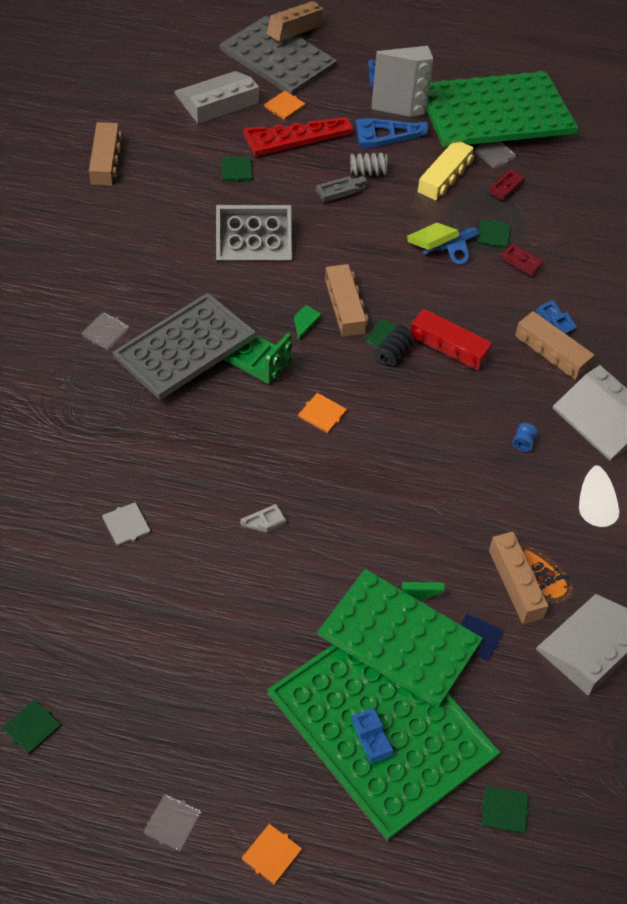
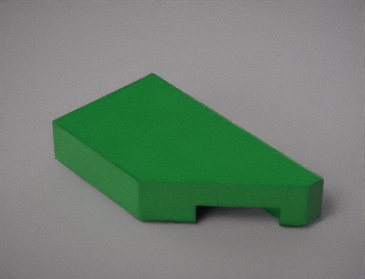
[294,305,321,340]
[401,582,445,601]

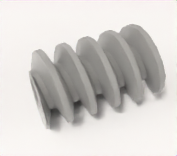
[350,153,387,177]

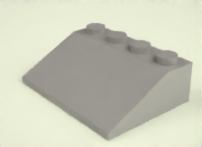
[372,46,433,117]
[175,71,259,124]
[216,205,292,261]
[553,365,627,461]
[536,594,627,696]

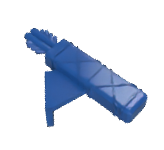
[423,227,478,264]

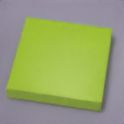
[407,223,459,250]

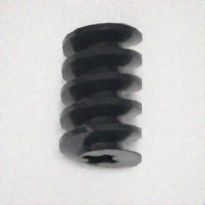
[374,324,414,366]

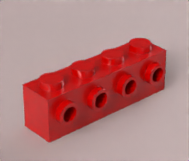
[410,308,492,370]

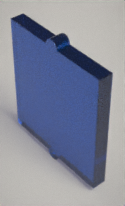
[460,613,503,661]

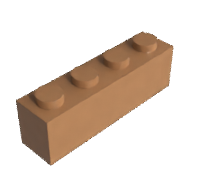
[267,1,324,41]
[89,122,122,185]
[325,264,368,337]
[515,311,594,380]
[489,532,548,625]

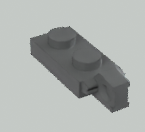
[316,176,367,203]

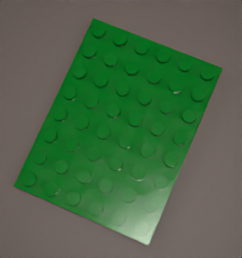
[426,71,578,147]
[267,645,500,842]

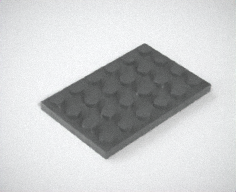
[220,16,337,95]
[112,293,257,400]

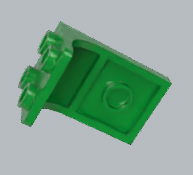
[223,333,293,384]

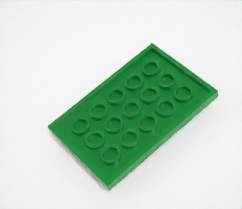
[317,569,483,708]

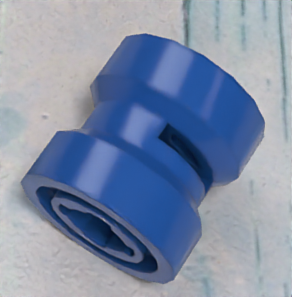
[512,423,538,452]

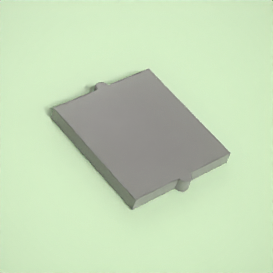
[102,503,151,547]

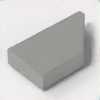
[240,504,286,532]

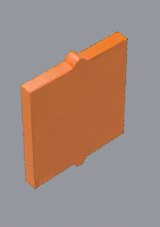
[264,91,305,120]
[298,393,347,433]
[242,824,302,885]

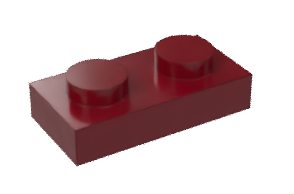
[489,169,525,201]
[501,243,543,276]

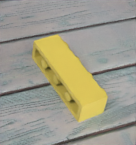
[418,142,474,200]

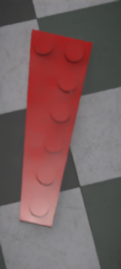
[243,117,353,157]

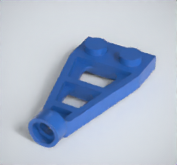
[356,118,428,148]

